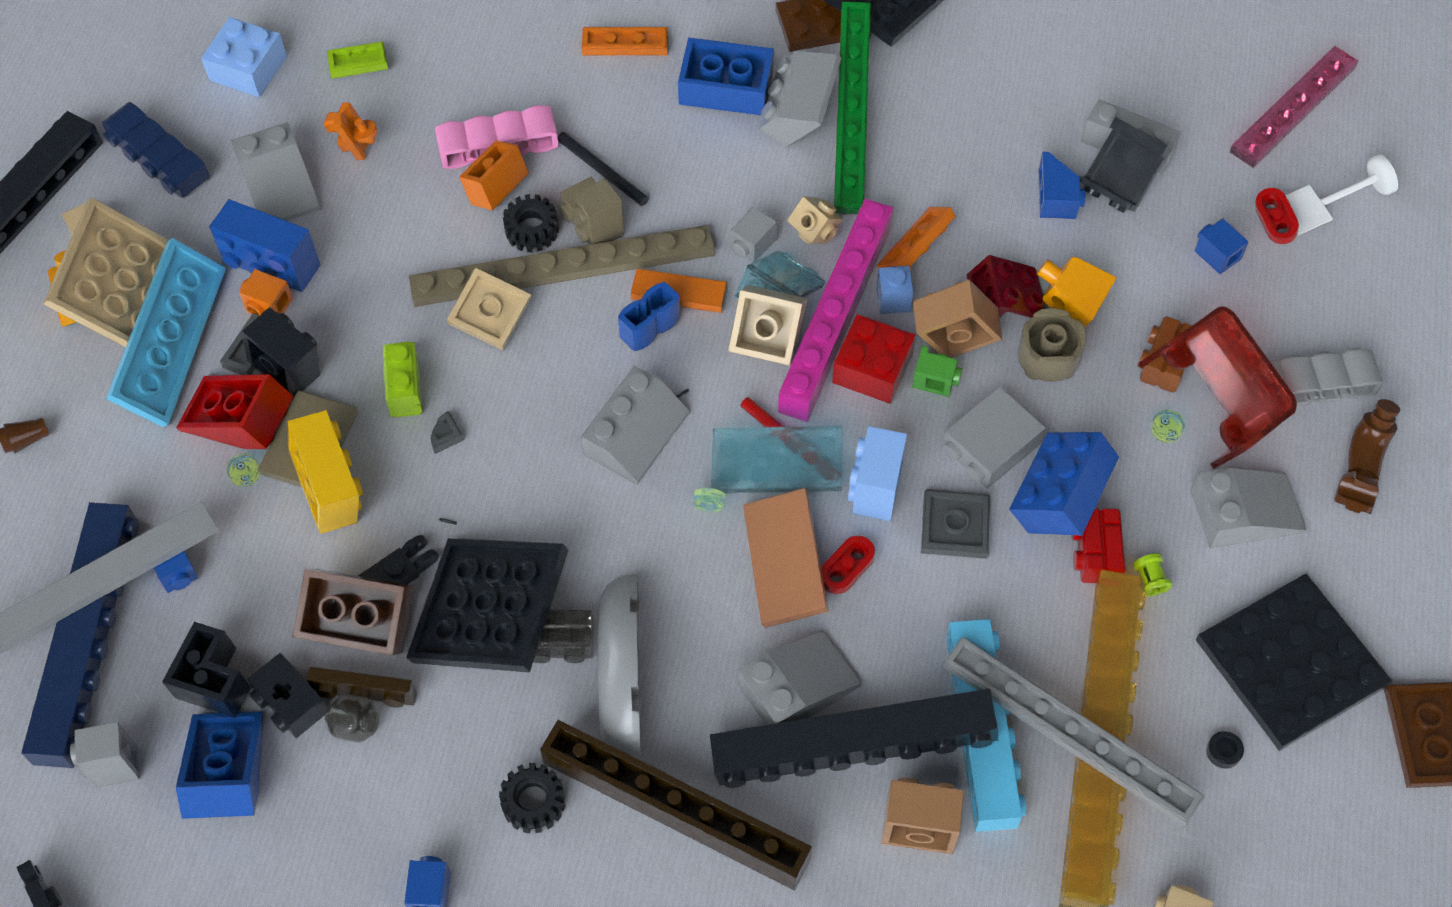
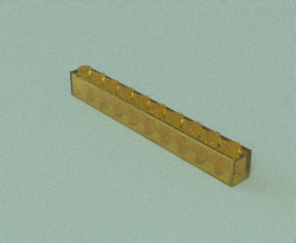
[1058,570,1146,907]

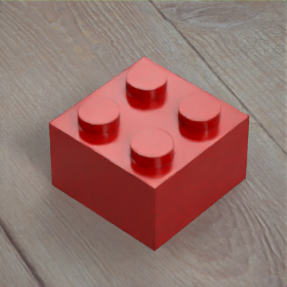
[832,314,916,404]

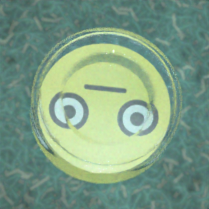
[1151,410,1185,443]
[226,453,260,487]
[693,488,726,512]

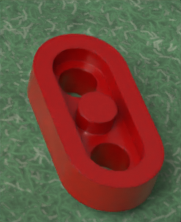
[1255,188,1299,244]
[821,536,875,594]

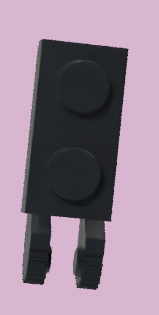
[358,535,439,585]

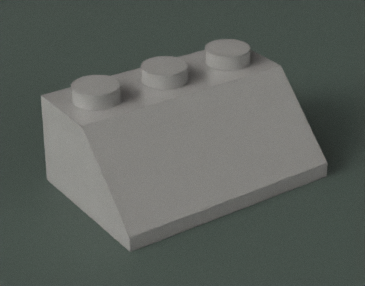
[759,50,841,148]
[581,365,689,485]

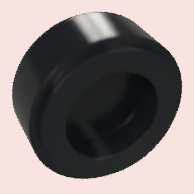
[1206,731,1244,769]

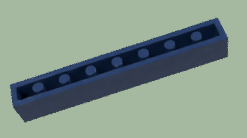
[21,502,139,768]

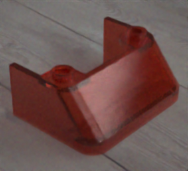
[1138,306,1297,469]

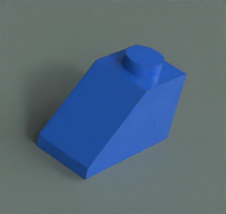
[1038,151,1085,219]

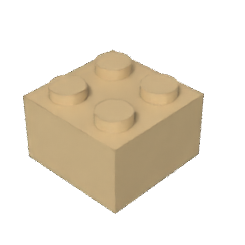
[728,285,808,365]

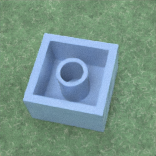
[201,17,287,97]
[848,426,907,521]

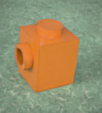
[239,269,293,316]

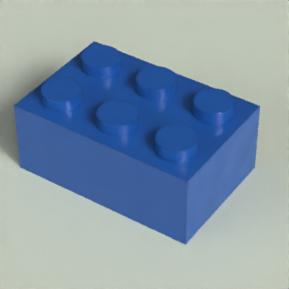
[678,37,774,115]
[209,199,321,292]
[1009,432,1119,536]

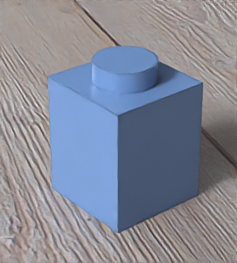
[876,266,913,314]

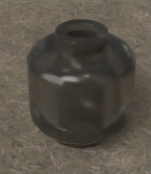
[325,694,380,743]

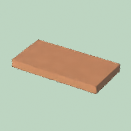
[743,488,829,628]

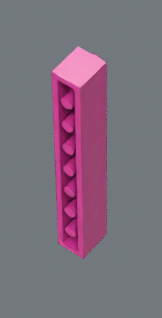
[778,199,894,422]

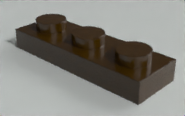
[307,667,417,708]

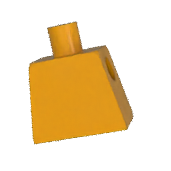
[1037,257,1117,327]

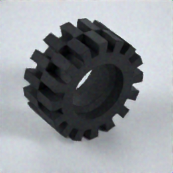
[503,194,559,252]
[499,763,565,833]

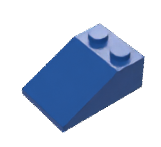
[176,711,263,819]

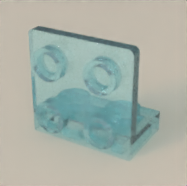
[735,251,825,298]

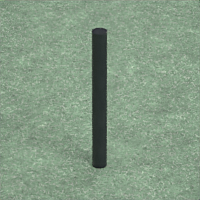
[558,132,649,206]

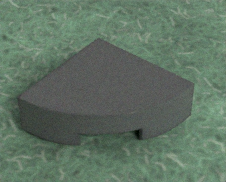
[430,411,464,454]

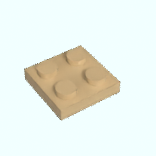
[446,268,531,351]

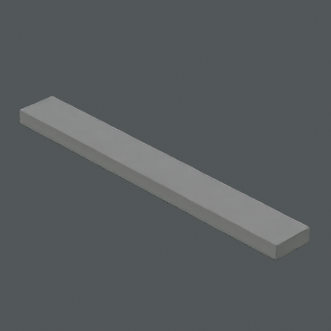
[0,501,219,654]
[942,637,1205,827]

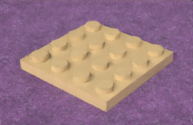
[43,197,169,347]

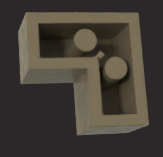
[560,176,624,245]

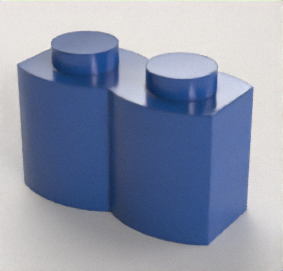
[618,282,681,351]

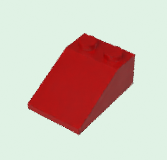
[176,374,294,449]

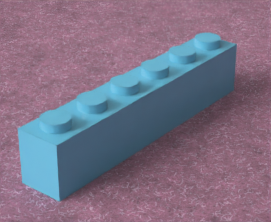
[946,619,1026,832]

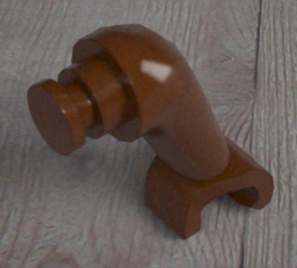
[1334,399,1400,514]

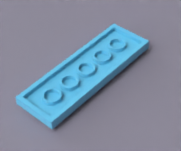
[106,238,226,427]

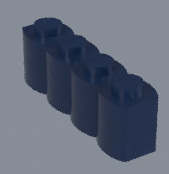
[102,102,210,198]

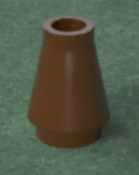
[0,418,49,454]

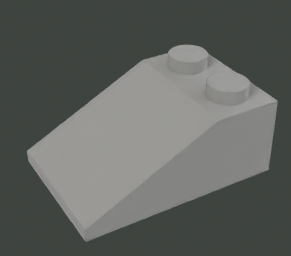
[231,122,321,221]
[1191,468,1306,548]
[738,630,861,725]

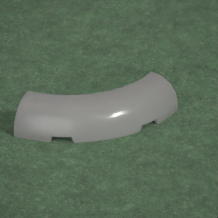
[598,574,641,755]

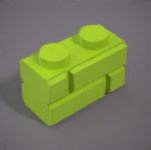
[383,341,423,418]

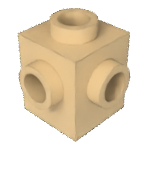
[787,196,843,245]

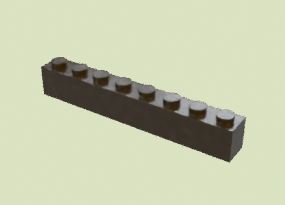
[540,720,812,891]

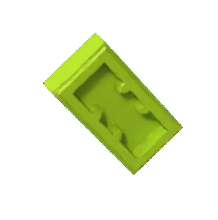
[327,41,388,79]

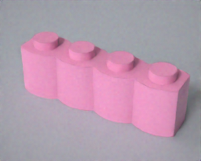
[435,105,559,169]

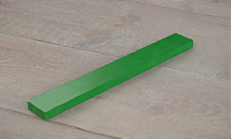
[834,2,871,214]

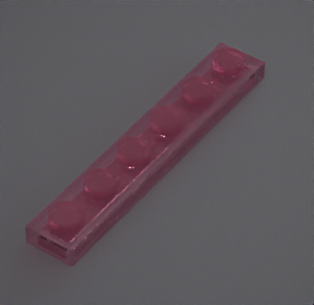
[1230,46,1359,168]

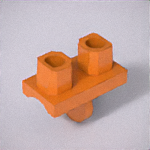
[324,102,378,160]

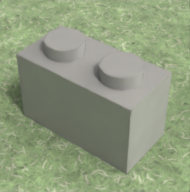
[70,722,140,787]

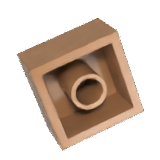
[913,280,1002,358]
[881,778,964,854]

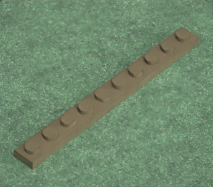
[409,225,715,307]

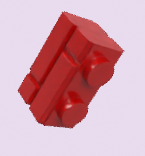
[1071,509,1126,583]

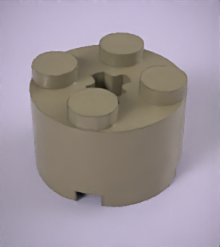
[1017,308,1086,382]

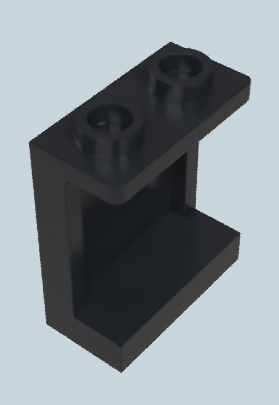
[1080,117,1172,213]

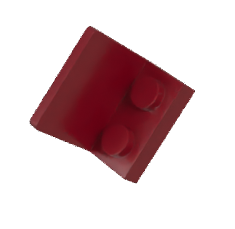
[966,255,1046,318]

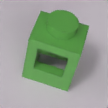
[912,345,963,397]

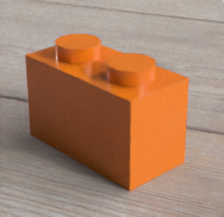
[459,140,529,211]

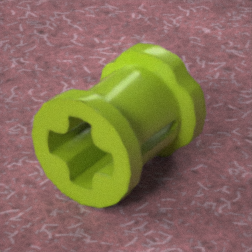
[1133,553,1173,597]

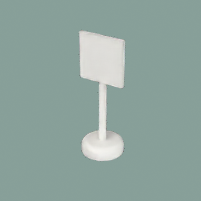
[1269,154,1398,236]

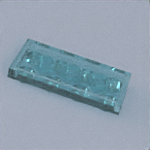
[711,426,842,493]

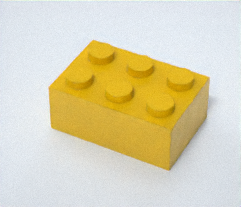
[288,410,363,534]

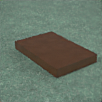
[1384,682,1452,788]

